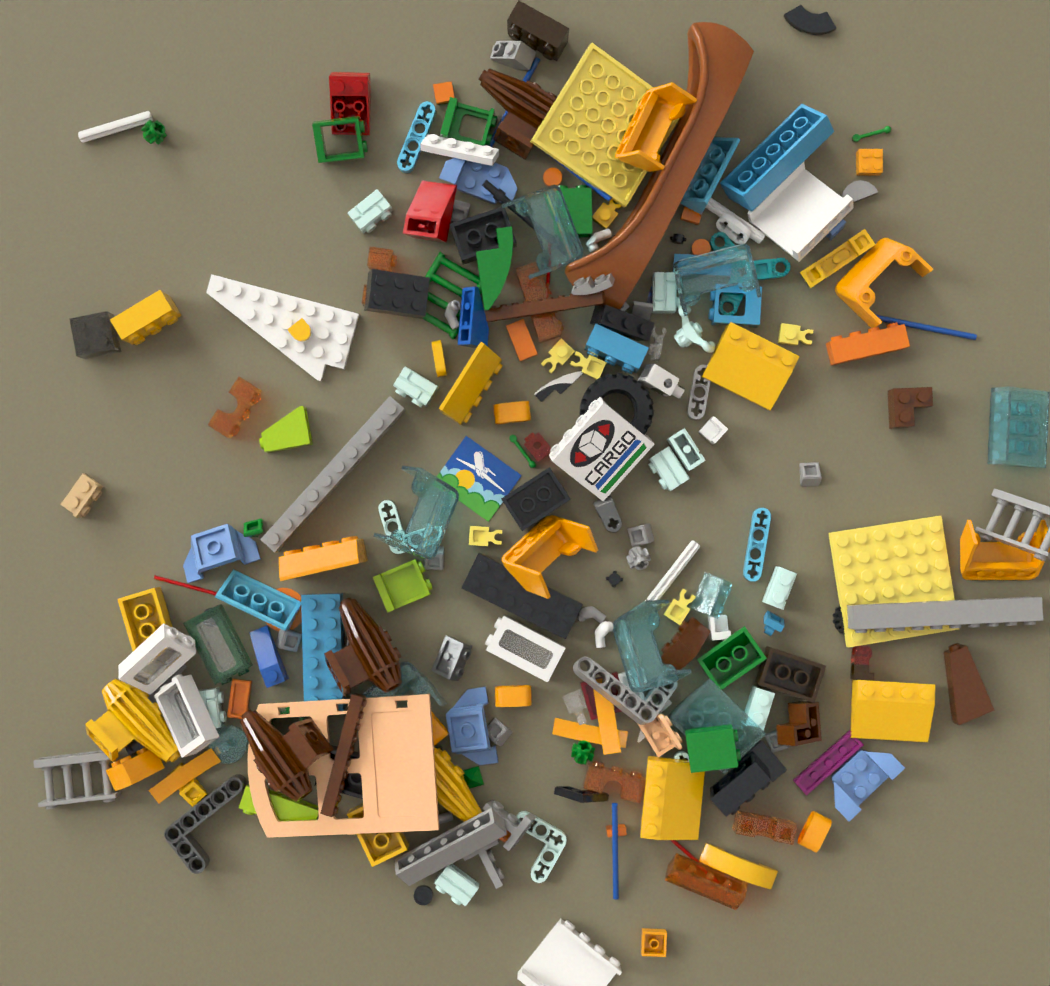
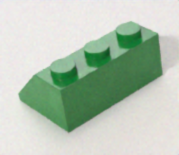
[697,626,767,691]

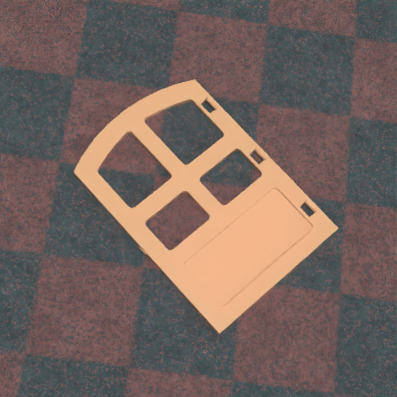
[248,694,439,838]

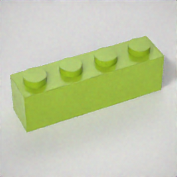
[239,784,319,821]

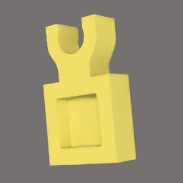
[778,323,813,346]
[541,338,575,374]
[570,351,607,380]
[469,526,502,546]
[663,589,696,625]

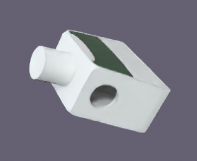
[638,364,685,398]

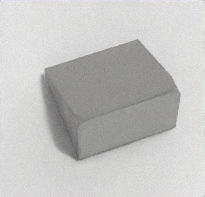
[451,200,471,223]
[631,301,653,321]
[799,462,822,487]
[627,523,654,547]
[424,546,444,570]
[275,629,302,652]
[487,718,513,746]
[765,729,790,753]

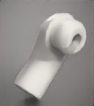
[586,229,612,252]
[594,621,614,648]

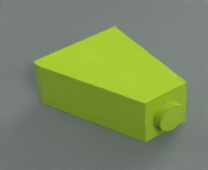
[259,406,313,453]

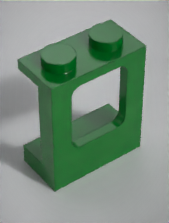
[440,97,497,146]

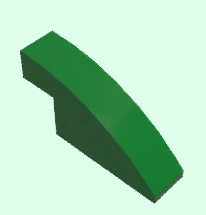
[476,226,513,311]

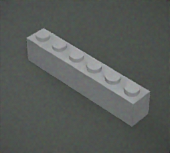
[394,807,507,886]

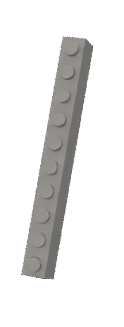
[260,396,406,552]
[847,597,1043,633]

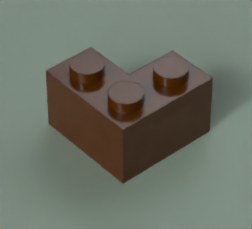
[888,387,933,429]
[659,617,711,674]
[776,701,822,746]

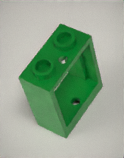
[312,116,368,163]

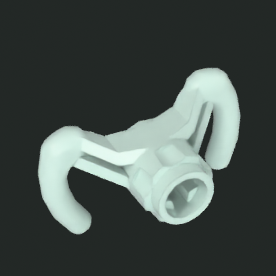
[674,304,715,353]

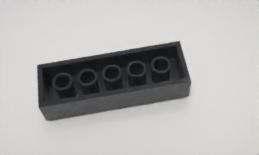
[462,553,583,639]

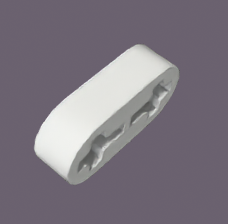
[716,213,751,245]

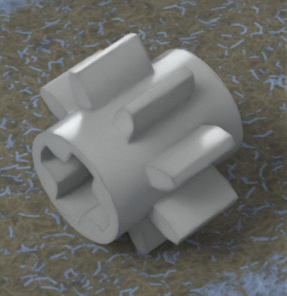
[626,546,651,570]

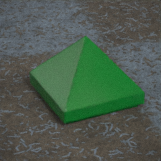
[244,518,263,537]
[463,766,484,789]

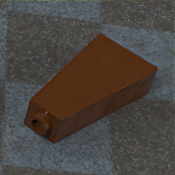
[944,643,994,725]

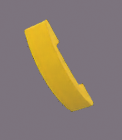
[800,229,876,288]
[699,843,778,889]

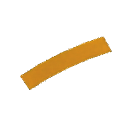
[593,678,621,755]
[552,718,628,748]
[148,748,221,804]

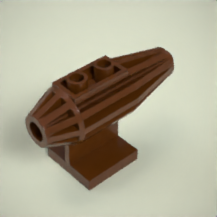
[479,68,557,160]
[324,598,402,696]
[240,710,334,802]

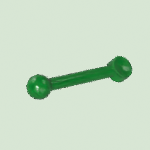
[852,126,891,142]
[509,435,536,468]

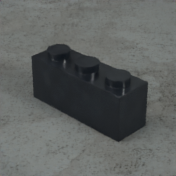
[590,305,654,341]

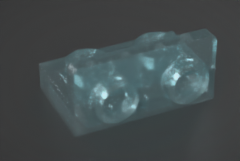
[691,573,732,619]

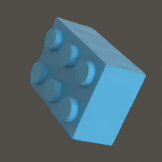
[584,324,649,374]

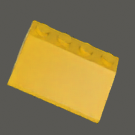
[702,322,799,411]
[439,342,503,425]
[850,680,935,742]
[640,756,705,840]

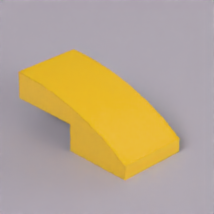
[167,763,207,807]

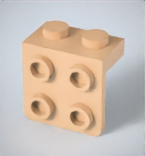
[637,713,683,757]

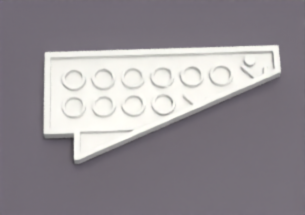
[206,274,359,382]

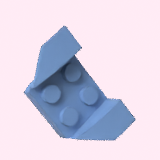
[439,158,517,204]
[183,524,261,583]
[446,687,498,765]
[831,750,905,822]

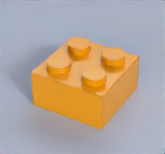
[856,149,883,176]
[641,928,667,957]

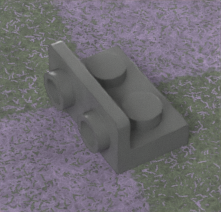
[431,635,472,681]

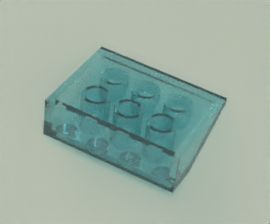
[987,386,1050,468]
[668,678,766,774]

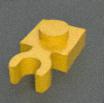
[592,199,622,229]

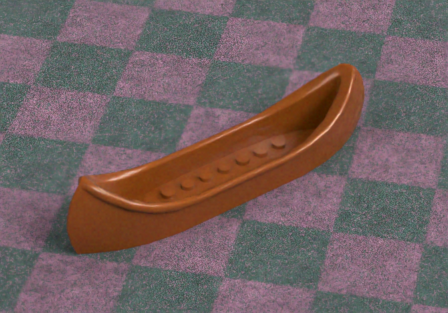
[565,22,754,309]

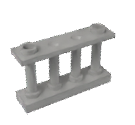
[975,488,1050,561]
[33,750,121,809]

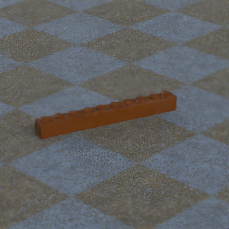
[485,291,606,322]
[320,693,367,817]

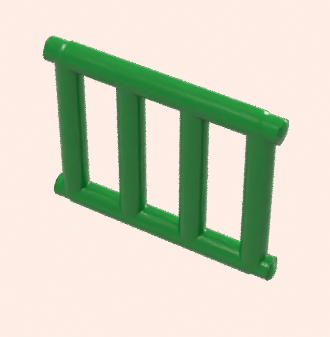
[422,252,482,340]

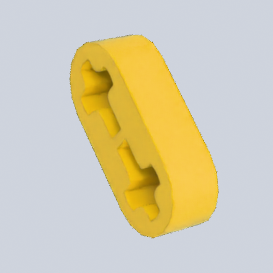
[431,340,447,377]

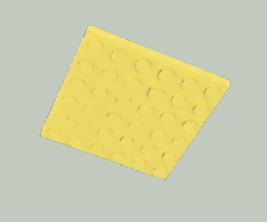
[530,43,680,207]
[828,516,959,647]

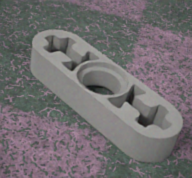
[687,365,710,420]

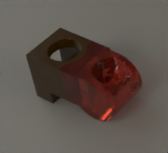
[850,645,874,681]

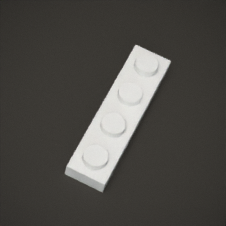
[420,134,499,166]

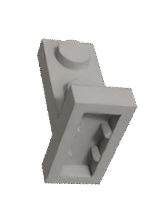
[482,800,537,851]
[463,839,505,889]

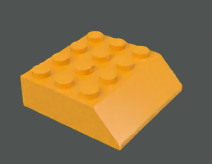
[279,536,368,581]

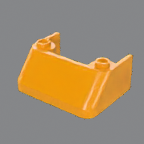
[615,82,697,172]
[835,238,933,328]
[502,515,598,599]
[960,520,1050,580]

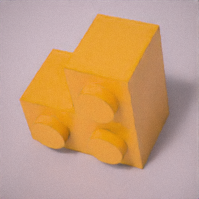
[106,747,165,791]

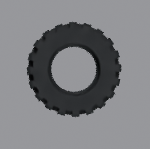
[579,373,654,435]

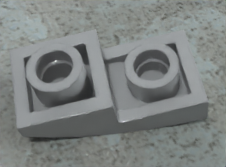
[571,273,615,295]

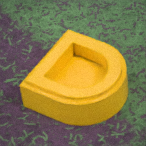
[288,318,311,342]

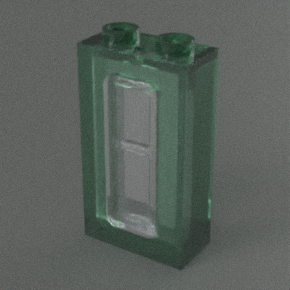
[183,604,253,685]

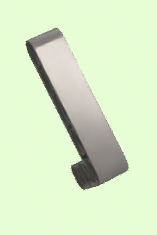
[573,657,677,725]

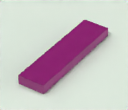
[793,730,864,796]

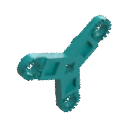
[710,232,791,316]

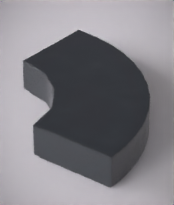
[784,5,836,35]

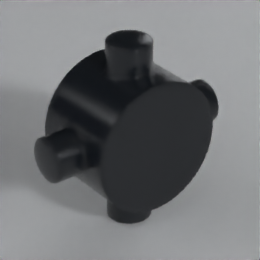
[670,234,686,244]
[606,571,623,588]

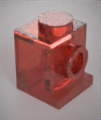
[524,432,552,463]

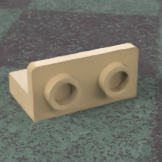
[60,473,104,518]

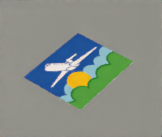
[433,436,522,522]

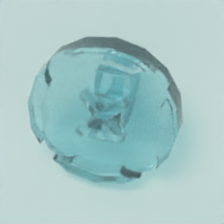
[208,725,248,764]

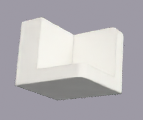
[698,416,728,445]
[708,615,731,641]

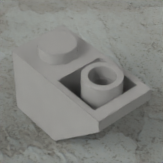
[490,41,536,70]

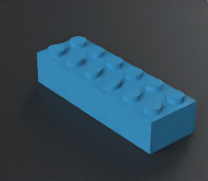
[720,104,834,212]
[301,593,346,711]

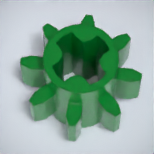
[141,120,167,145]
[571,740,595,765]

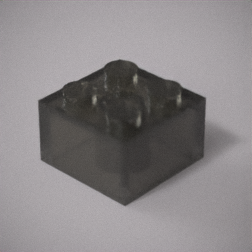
[69,311,121,359]

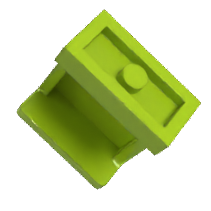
[373,559,433,613]

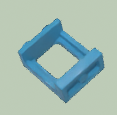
[709,284,762,328]

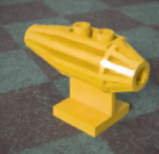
[85,679,180,763]
[434,747,482,822]

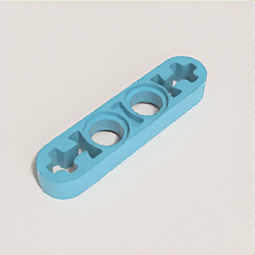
[397,101,436,173]
[743,508,771,581]

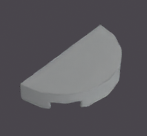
[842,180,878,203]

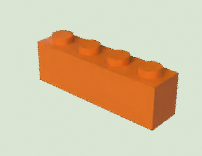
[826,322,910,366]

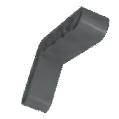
[164,774,247,874]

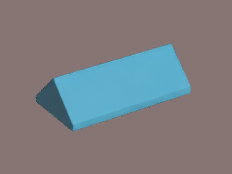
[680,137,740,215]
[215,569,301,631]

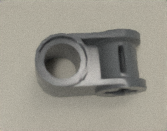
[593,495,622,533]

